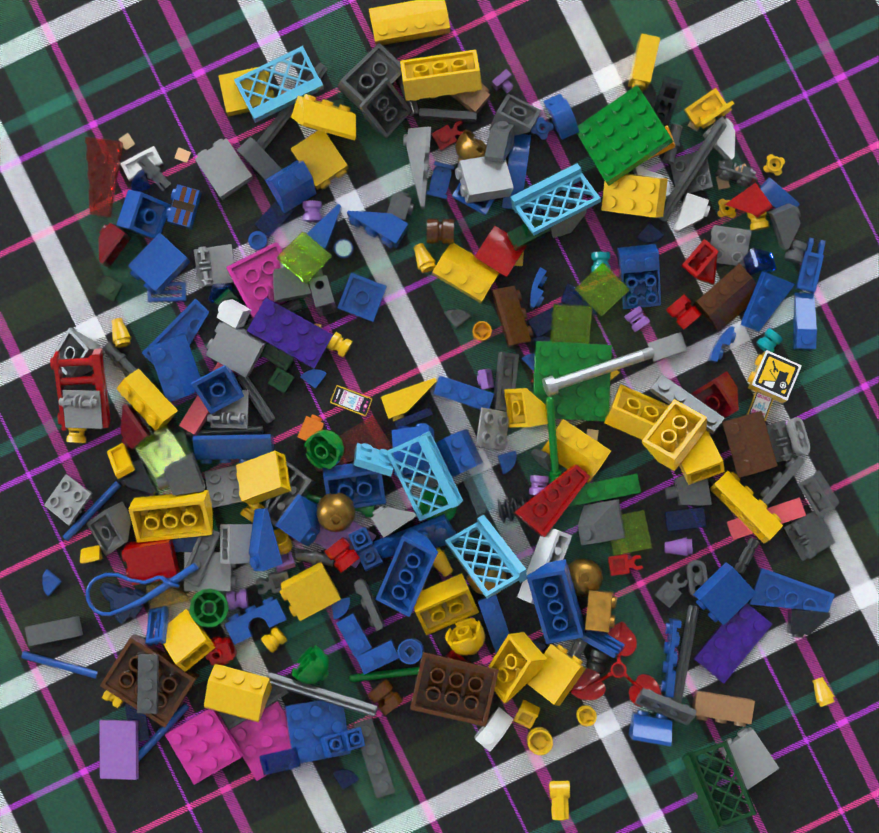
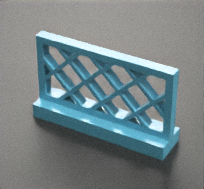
[234,46,324,123]
[510,163,601,235]
[386,431,463,521]
[445,515,527,599]

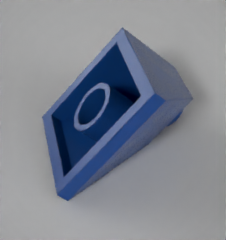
[275,494,320,547]

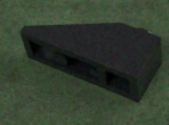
[654,75,683,126]

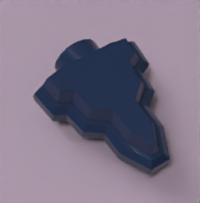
[100,582,146,625]

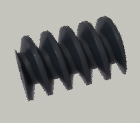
[497,496,531,523]

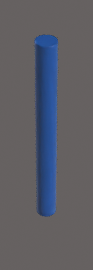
[63,481,121,541]
[21,651,98,679]
[138,703,189,761]

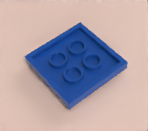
[284,700,351,765]

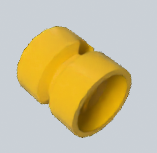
[527,727,553,755]

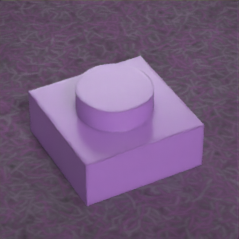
[477,369,495,390]
[276,551,296,573]

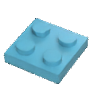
[354,443,393,477]

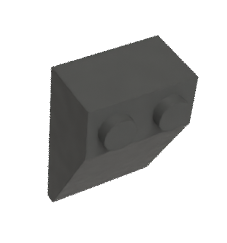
[338,43,402,110]
[359,77,412,138]

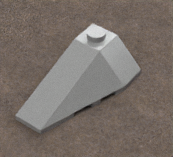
[403,127,431,209]

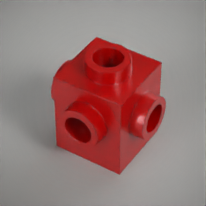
[206,636,237,666]

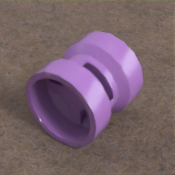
[303,201,322,222]
[624,306,651,332]
[529,475,549,495]
[226,589,249,610]

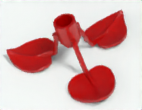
[571,621,662,707]

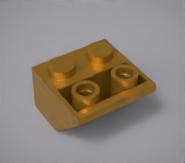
[585,590,617,632]

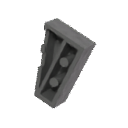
[265,461,316,527]

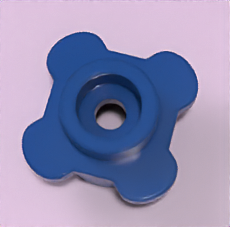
[531,117,553,140]

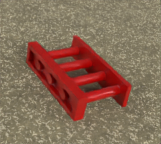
[50,349,111,431]

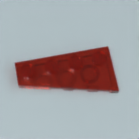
[85,137,123,218]
[314,415,393,472]

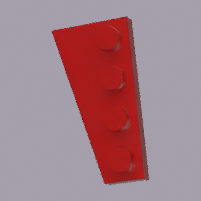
[514,464,590,537]

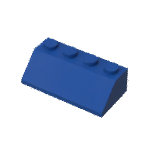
[193,434,274,464]
[375,528,438,617]
[527,559,585,644]

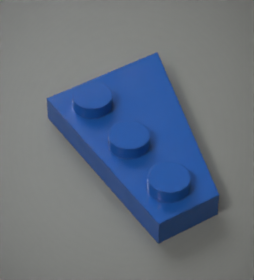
[740,271,795,332]

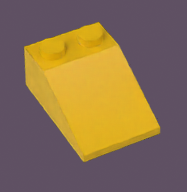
[488,632,547,703]

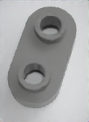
[786,417,810,456]

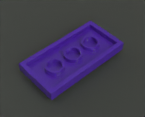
[247,297,333,369]
[693,603,772,683]

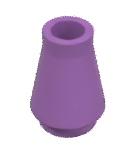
[665,537,693,556]

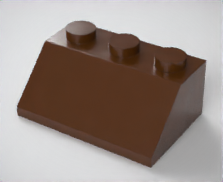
[693,263,756,332]
[492,286,533,349]
[722,411,778,478]

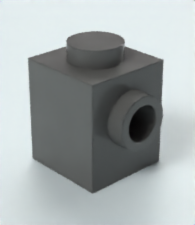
[387,191,414,222]

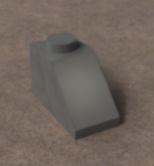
[485,121,514,162]
[768,203,801,250]

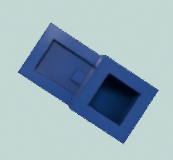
[543,94,579,139]

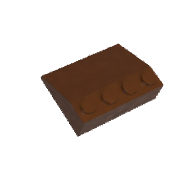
[100,633,200,727]
[410,652,499,727]

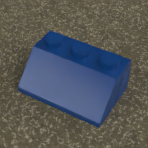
[148,334,201,402]
[323,463,386,508]

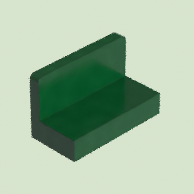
[507,219,551,251]

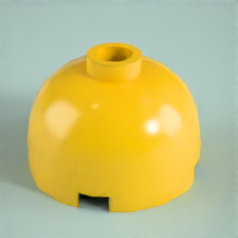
[445,618,485,655]

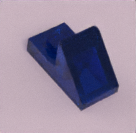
[743,248,777,276]

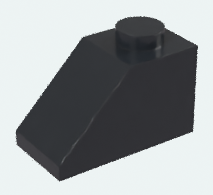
[120,459,160,496]
[787,609,830,638]

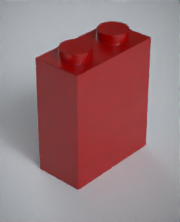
[122,539,180,585]

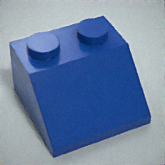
[265,161,316,213]
[116,190,171,239]
[436,429,483,478]
[628,710,672,746]

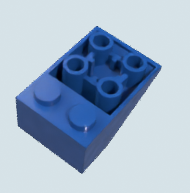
[347,210,409,248]
[617,244,661,309]

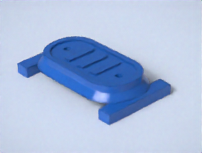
[426,161,455,199]

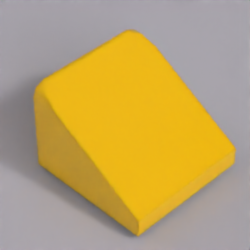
[80,545,103,564]
[513,700,540,729]

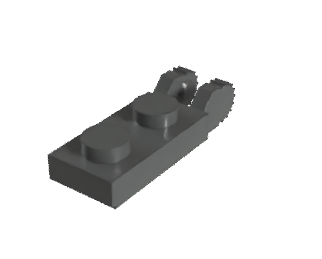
[354,579,385,631]

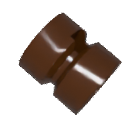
[427,219,454,244]
[367,679,403,716]

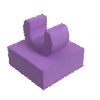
[492,69,513,93]

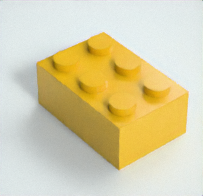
[601,174,668,218]

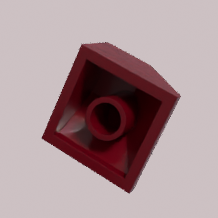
[99,223,131,269]
[691,371,739,418]
[121,404,153,450]

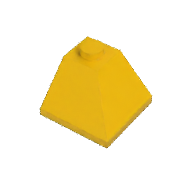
[504,388,548,427]

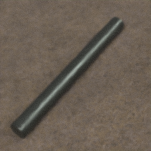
[186,426,263,438]

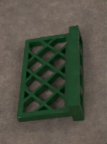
[682,740,757,830]

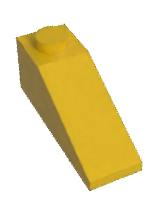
[381,378,436,421]

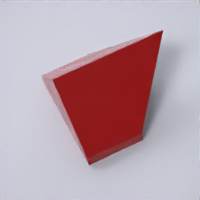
[725,182,773,218]
[681,239,719,285]

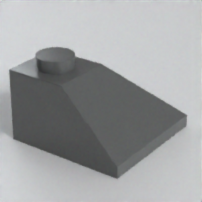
[489,94,542,136]
[541,191,587,238]
[51,327,106,377]
[578,499,626,545]
[87,502,131,556]

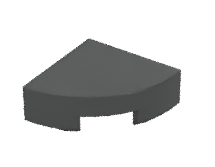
[444,309,471,328]
[531,448,551,471]

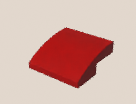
[475,226,527,277]

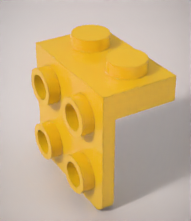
[683,88,734,129]

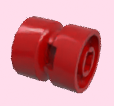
[666,294,702,330]
[324,536,360,573]

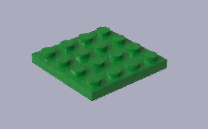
[577,86,674,186]
[533,341,612,421]

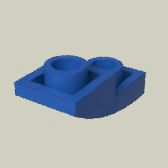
[760,177,800,209]
[530,267,548,309]
[707,326,736,363]
[348,526,383,571]
[320,727,365,757]

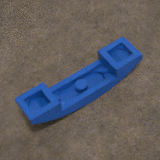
[502,134,531,210]

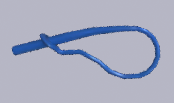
[86,563,198,616]

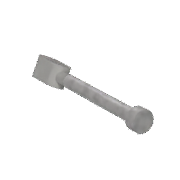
[542,332,687,397]

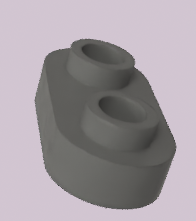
[686,560,708,598]

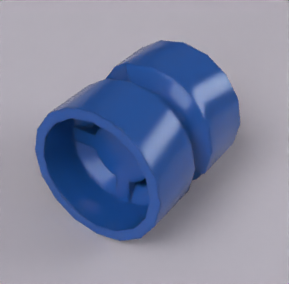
[397,638,424,664]

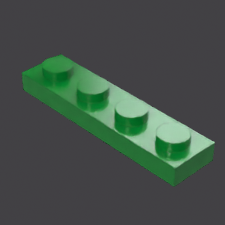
[568,474,641,507]

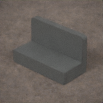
[798,471,840,517]

